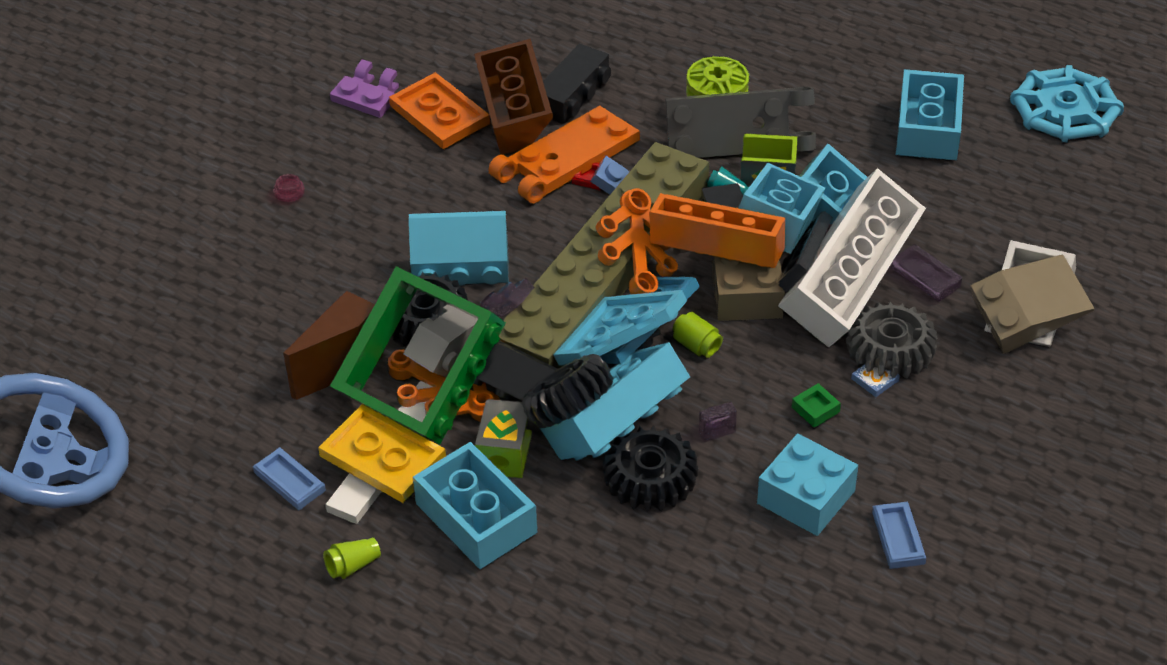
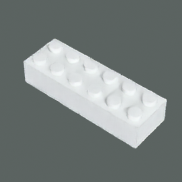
[778,168,926,347]

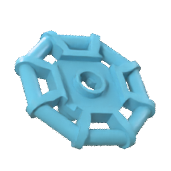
[1010,65,1124,143]

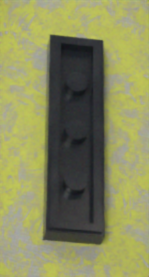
[778,211,833,292]

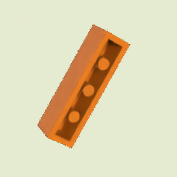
[649,193,785,268]

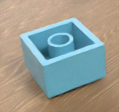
[757,433,858,536]

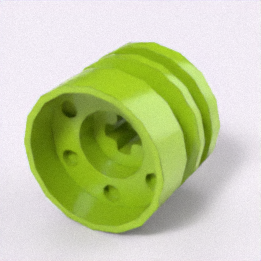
[686,56,749,96]

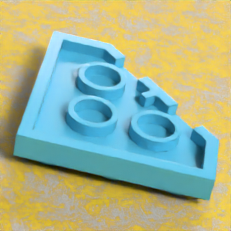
[553,290,687,366]

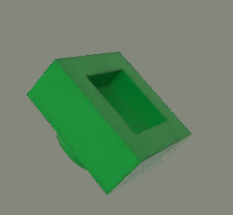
[792,383,841,428]

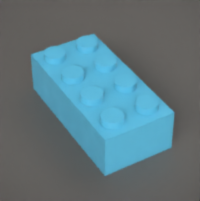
[540,342,690,461]

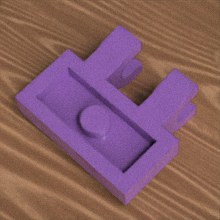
[330,59,399,118]

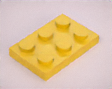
[318,404,446,503]

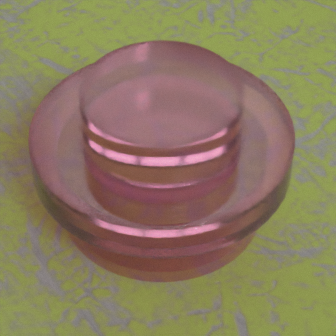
[274,174,305,202]

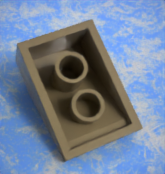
[970,254,1095,354]

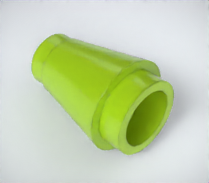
[323,537,381,579]

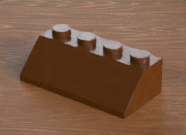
[474,39,553,155]

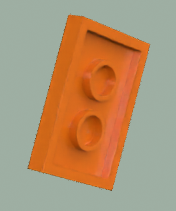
[389,72,490,149]

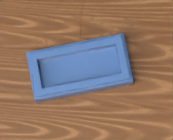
[253,447,326,510]
[872,501,926,569]

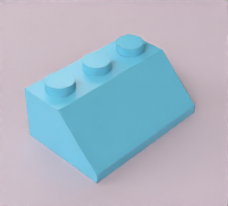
[409,211,509,285]

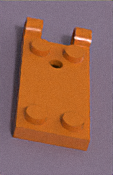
[488,106,640,204]

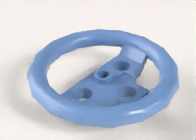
[0,373,129,509]

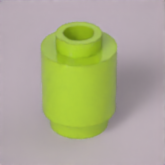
[673,312,723,358]

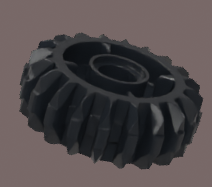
[392,271,468,346]
[521,354,614,428]
[603,425,698,513]

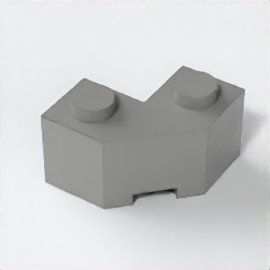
[403,304,478,377]

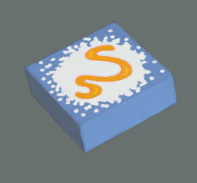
[851,365,900,397]

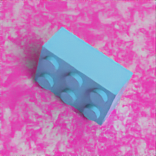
[896,69,964,160]
[739,163,826,254]
[413,442,538,569]

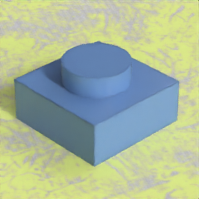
[590,156,630,194]

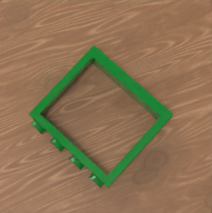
[330,266,506,444]

